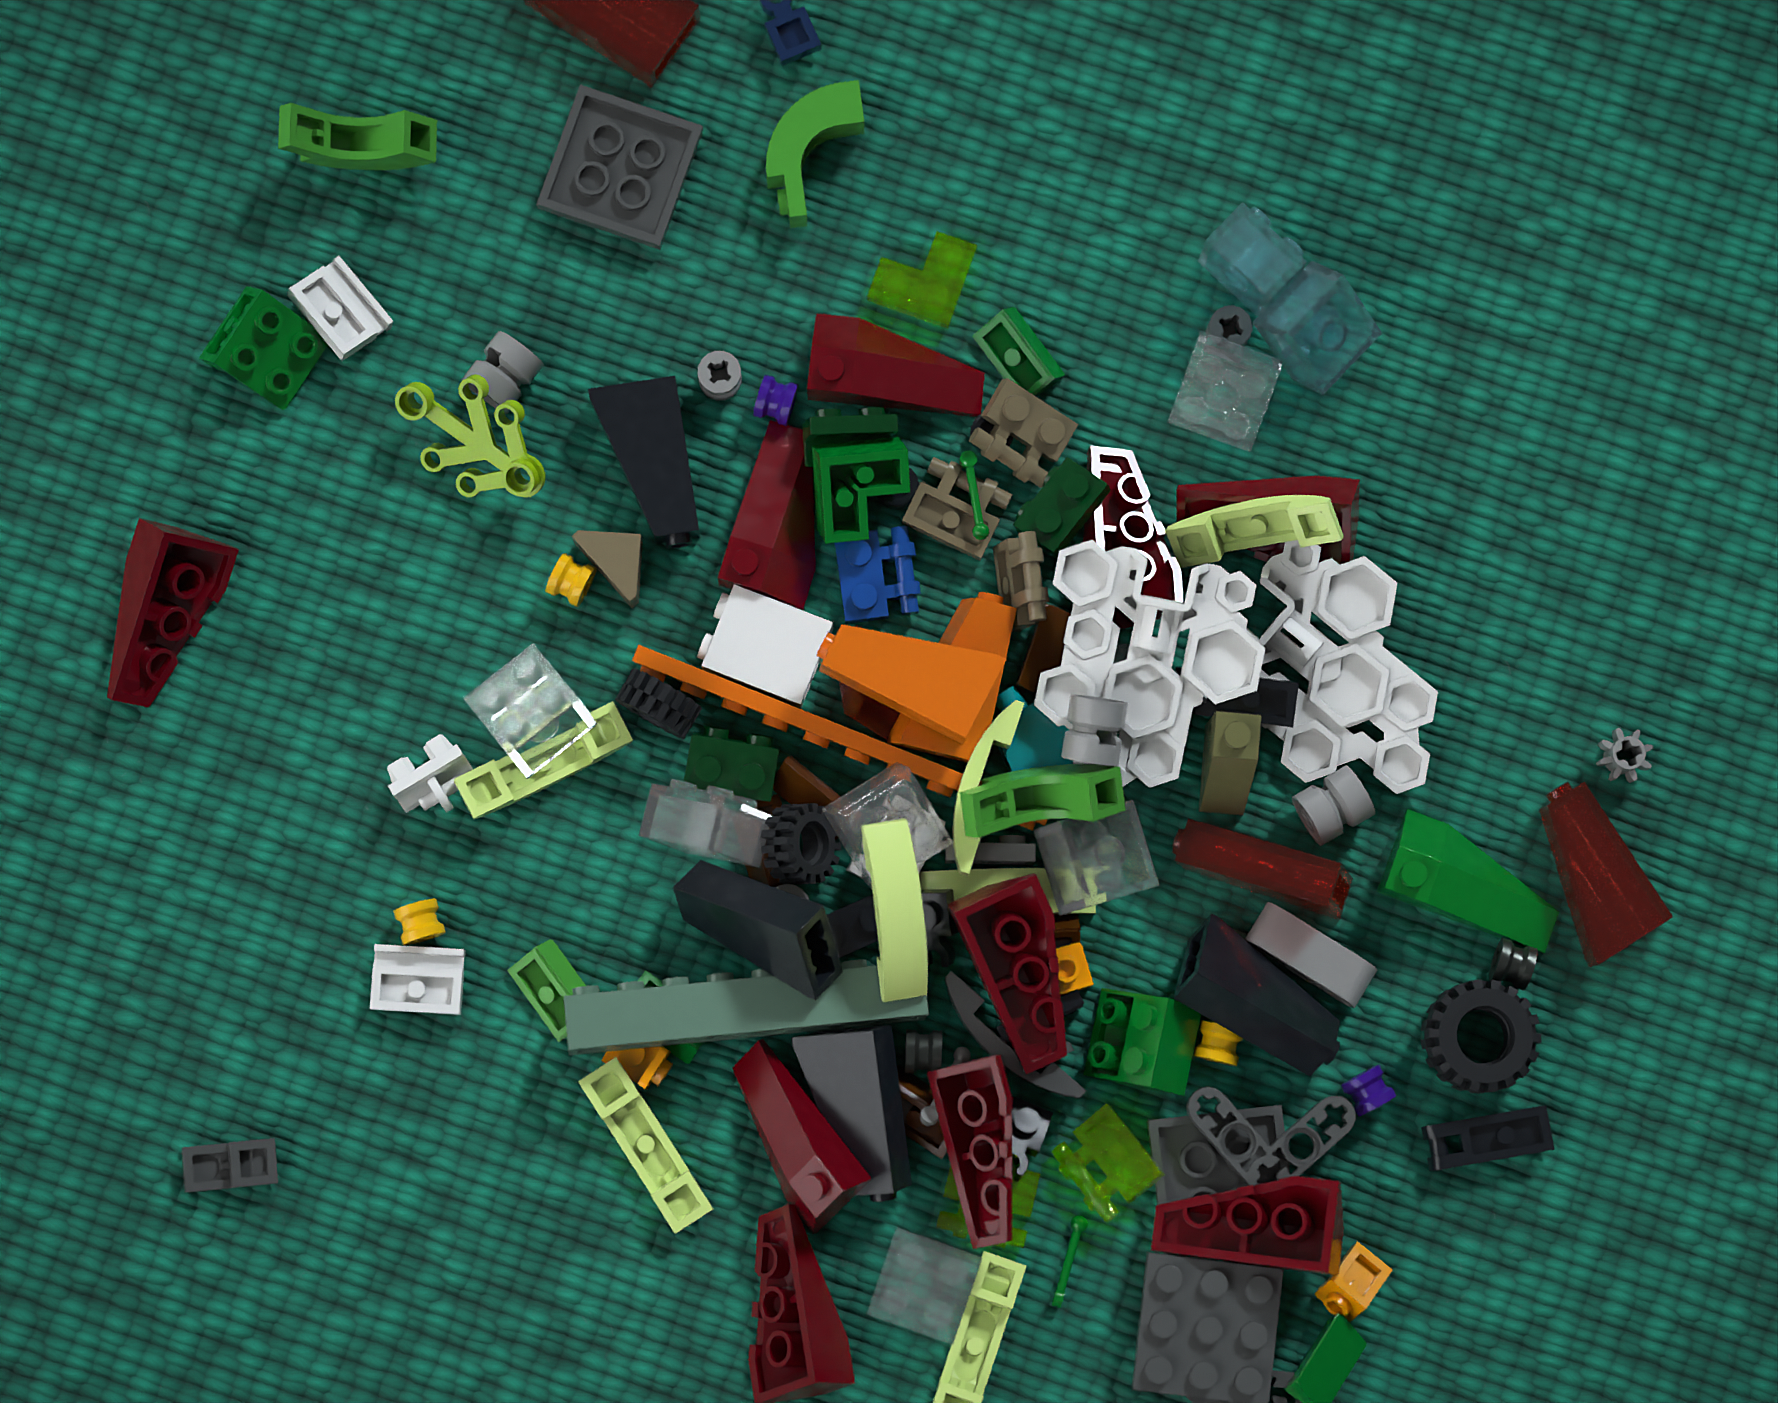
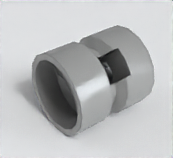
[461,331,544,414]
[1061,694,1128,766]
[1292,765,1375,846]

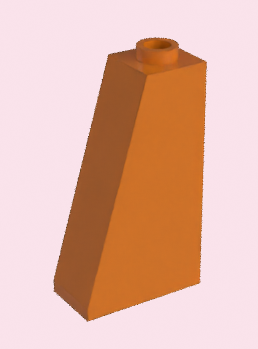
[887,592,1017,763]
[816,624,1007,745]

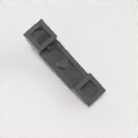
[944,971,1086,1098]

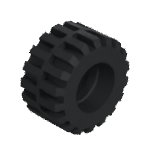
[1421,979,1541,1093]

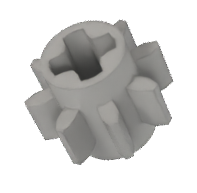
[1596,728,1653,783]

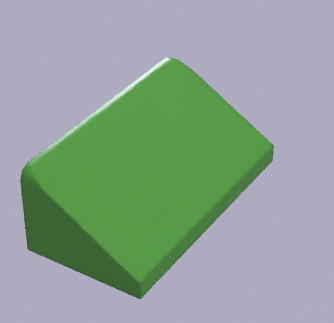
[507,939,586,1042]

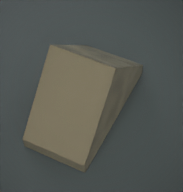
[572,530,643,608]

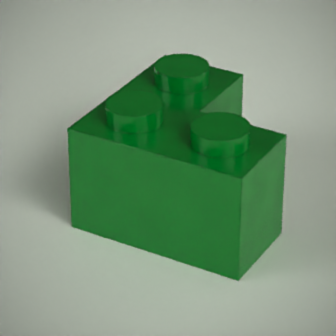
[812,437,910,544]

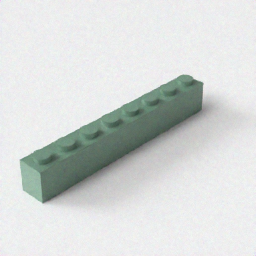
[564,960,929,1055]

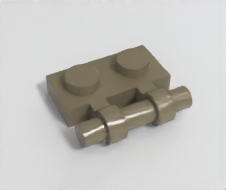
[969,378,1078,488]
[902,457,1013,561]
[993,531,1049,632]

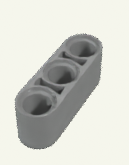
[1245,902,1378,1008]

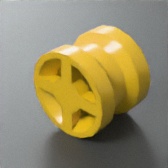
[545,552,597,607]
[393,898,446,946]
[1193,1021,1243,1066]

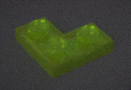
[867,231,978,329]

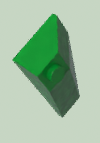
[1377,809,1559,954]

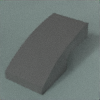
[181,1138,278,1193]

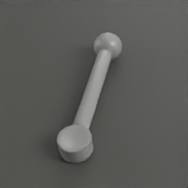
[920,1047,971,1126]

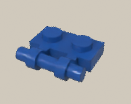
[835,526,921,624]

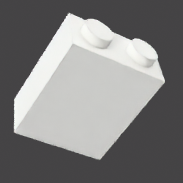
[697,584,833,709]

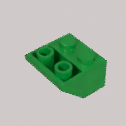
[1083,988,1201,1096]

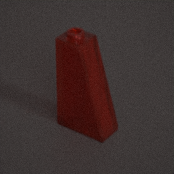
[524,0,700,88]
[1539,781,1673,967]
[1172,818,1353,920]

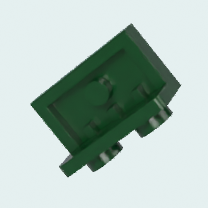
[802,407,898,468]
[1013,457,1111,558]
[683,725,781,802]

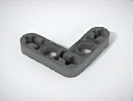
[1186,1087,1356,1186]

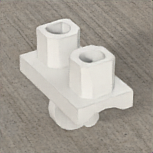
[387,734,473,813]

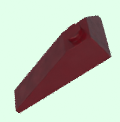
[718,420,816,611]
[1176,476,1360,565]
[107,518,239,707]
[947,873,1067,1075]
[927,1054,1012,1249]
[748,1204,855,1403]

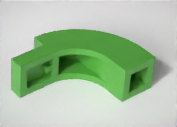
[766,80,865,228]
[278,103,437,170]
[960,764,1126,838]

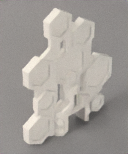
[1034,539,1265,788]
[1202,540,1438,794]

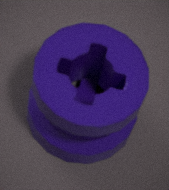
[753,374,799,426]
[1340,1064,1397,1117]

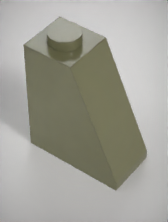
[1199,711,1261,816]

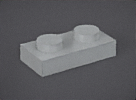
[945,835,1036,865]

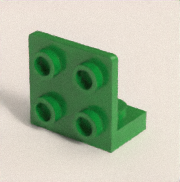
[199,286,328,410]

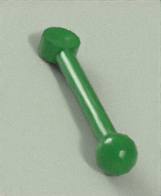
[959,450,989,540]
[1052,1215,1088,1308]

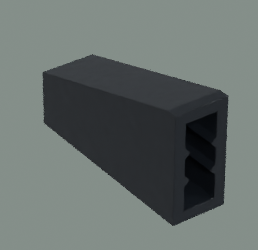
[588,376,700,549]
[673,860,843,1000]
[1174,913,1340,1076]
[792,1025,912,1202]

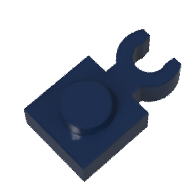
[760,0,821,66]

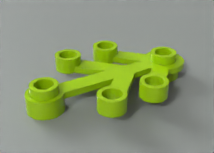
[395,374,545,498]

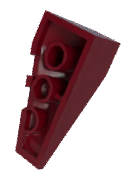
[807,313,985,417]
[1083,446,1183,629]
[732,1039,872,1234]
[1151,1176,1344,1276]

